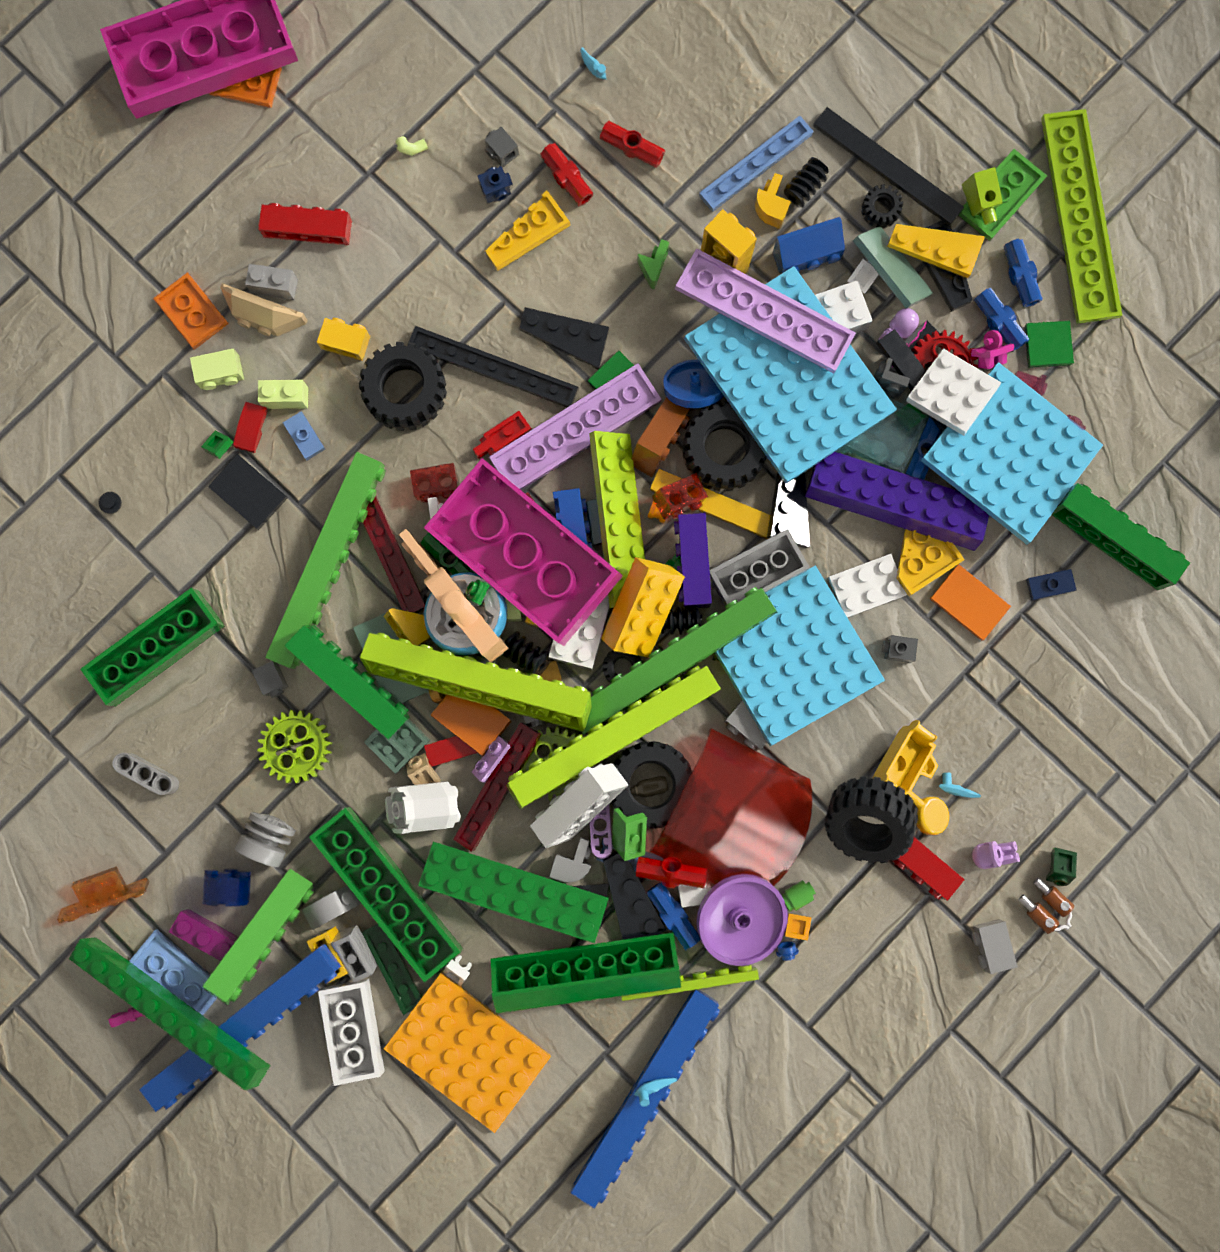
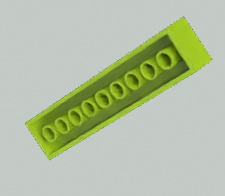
[360,633,592,732]
[506,665,721,809]

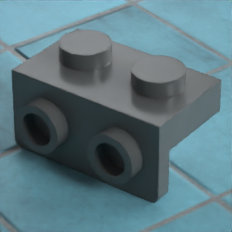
[874,358,910,399]

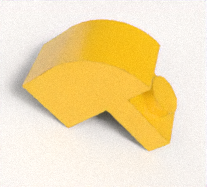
[755,173,791,229]

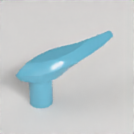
[580,47,607,80]
[939,773,981,798]
[634,1078,677,1106]

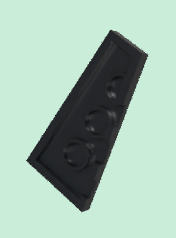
[519,307,609,370]
[603,852,666,940]

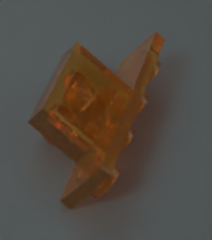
[57,866,149,923]

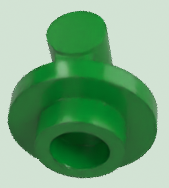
[466,579,490,606]

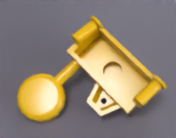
[873,720,949,835]

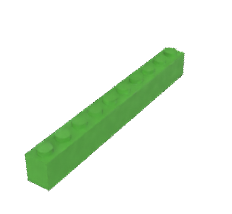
[265,452,386,669]
[582,587,778,734]

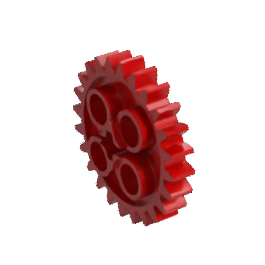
[911,330,978,368]

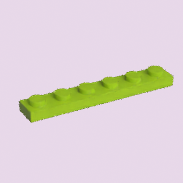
[621,964,759,1001]

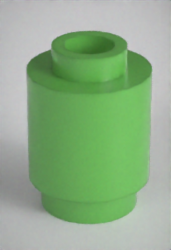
[782,880,816,912]

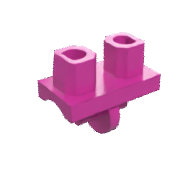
[972,330,1014,369]

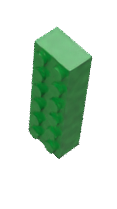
[1051,483,1191,591]
[80,587,225,707]
[284,625,410,740]

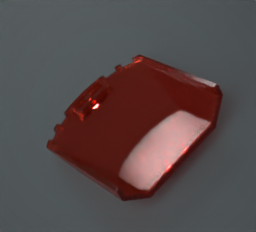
[649,728,813,886]

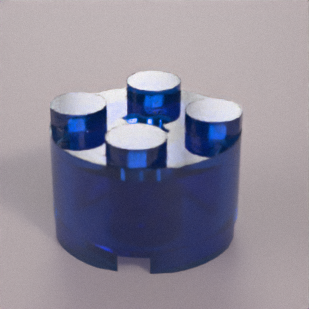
[202,868,251,907]

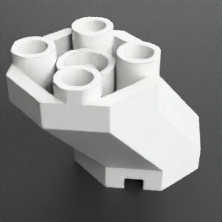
[385,782,461,834]

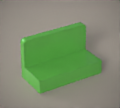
[612,808,647,861]

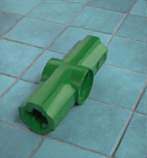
[420,532,476,575]

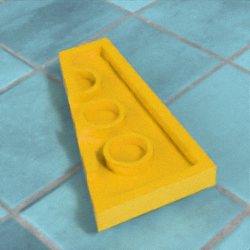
[887,224,985,278]

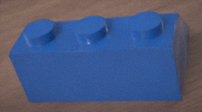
[772,217,845,275]

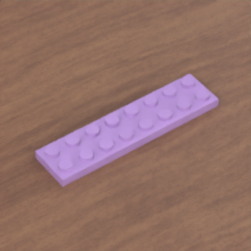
[675,248,856,374]
[489,364,662,490]

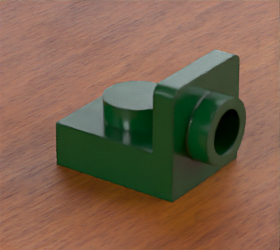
[1046,847,1077,886]

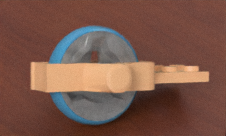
[399,529,509,662]

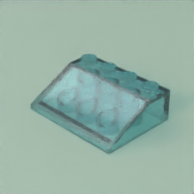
[841,397,929,473]

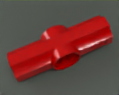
[600,120,665,168]
[540,143,593,206]
[636,857,708,889]

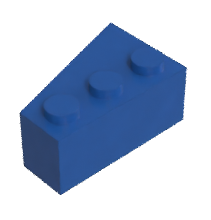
[553,488,592,549]

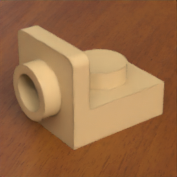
[406,753,441,785]

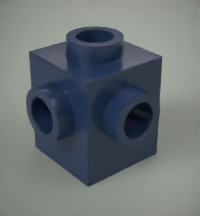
[477,166,513,204]

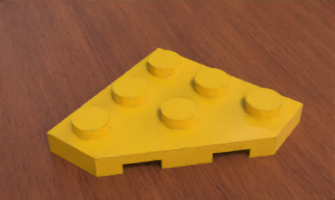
[896,529,965,596]

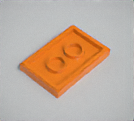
[209,67,282,108]
[153,272,229,350]
[930,564,1011,641]
[431,695,512,756]

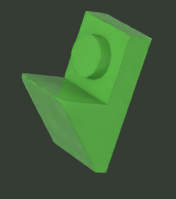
[637,239,670,289]

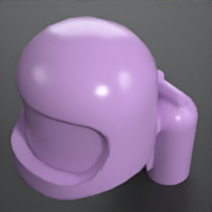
[878,308,919,340]
[972,841,1020,869]

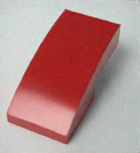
[233,402,268,453]

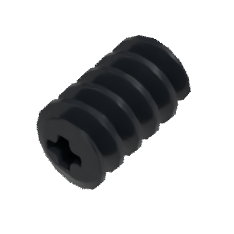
[783,157,829,208]
[661,607,702,635]
[503,631,549,676]

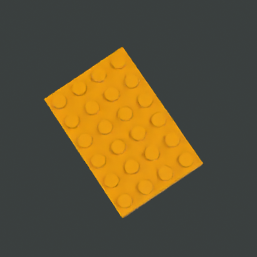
[384,972,551,1133]

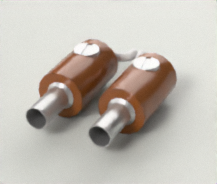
[1018,878,1075,934]

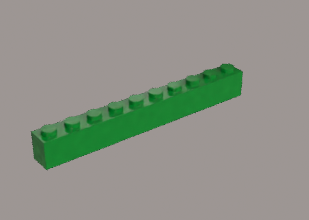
[69,937,271,1091]

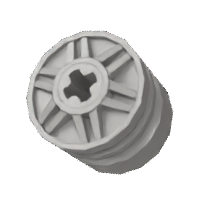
[235,812,296,867]

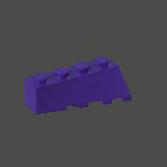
[674,513,712,608]

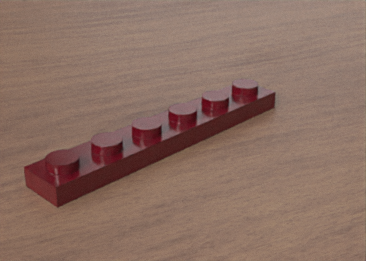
[363,496,425,613]
[453,722,541,852]

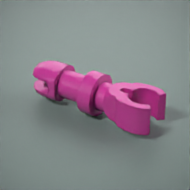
[108,1007,145,1028]

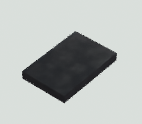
[208,454,288,530]

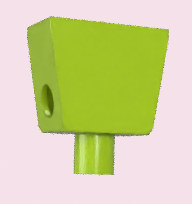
[961,167,1002,225]

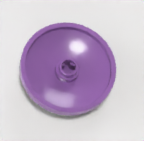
[697,874,788,966]

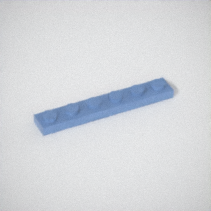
[699,116,814,212]

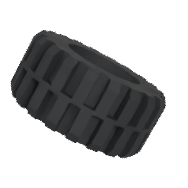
[359,341,447,431]
[683,402,767,491]
[611,741,695,829]
[824,776,918,864]

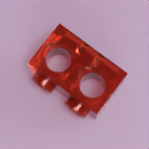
[410,463,459,503]
[651,473,708,520]

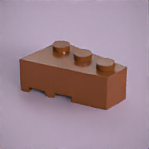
[631,397,691,477]

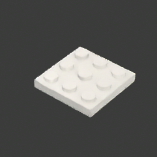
[906,349,1001,436]

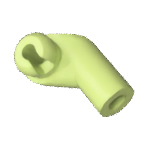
[396,136,428,156]

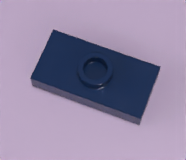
[1026,569,1077,601]

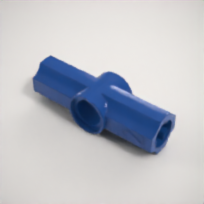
[1003,239,1043,307]
[974,288,1029,352]
[905,417,942,480]
[646,882,700,951]

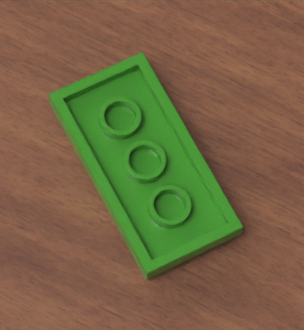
[959,149,1047,241]

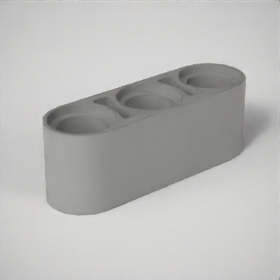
[112,753,179,795]

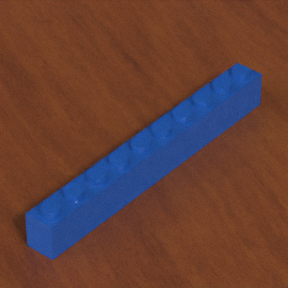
[139,944,341,1112]
[571,989,720,1209]

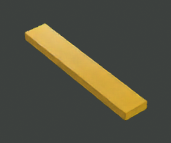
[650,469,770,539]

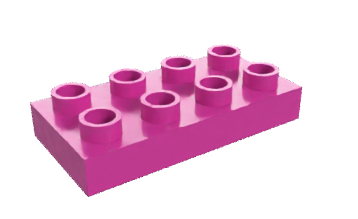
[100,0,299,119]
[424,458,623,646]

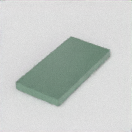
[853,226,933,309]
[353,613,429,704]

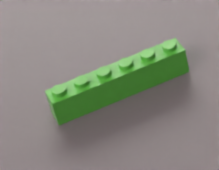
[203,869,314,1006]

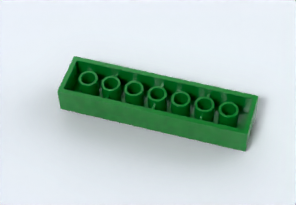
[309,807,463,982]
[418,841,609,944]
[491,933,681,1014]

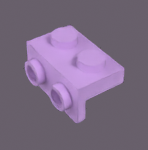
[472,736,510,783]

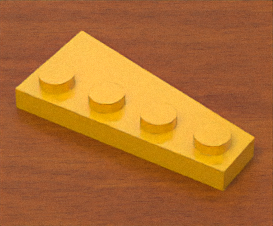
[485,190,571,271]

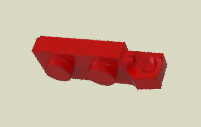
[473,411,532,459]

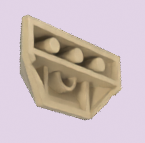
[220,283,308,336]

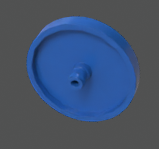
[663,359,724,408]

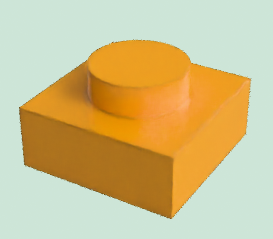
[784,913,811,941]

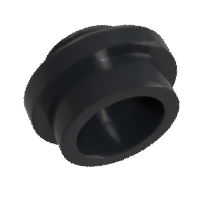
[99,492,122,514]

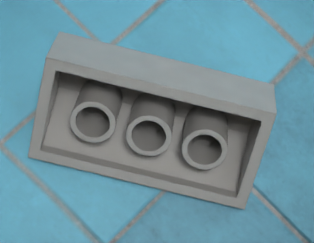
[710,529,810,610]

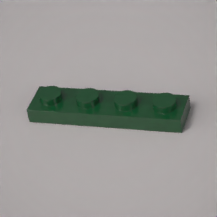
[361,924,422,1015]

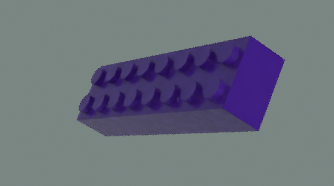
[805,452,989,551]

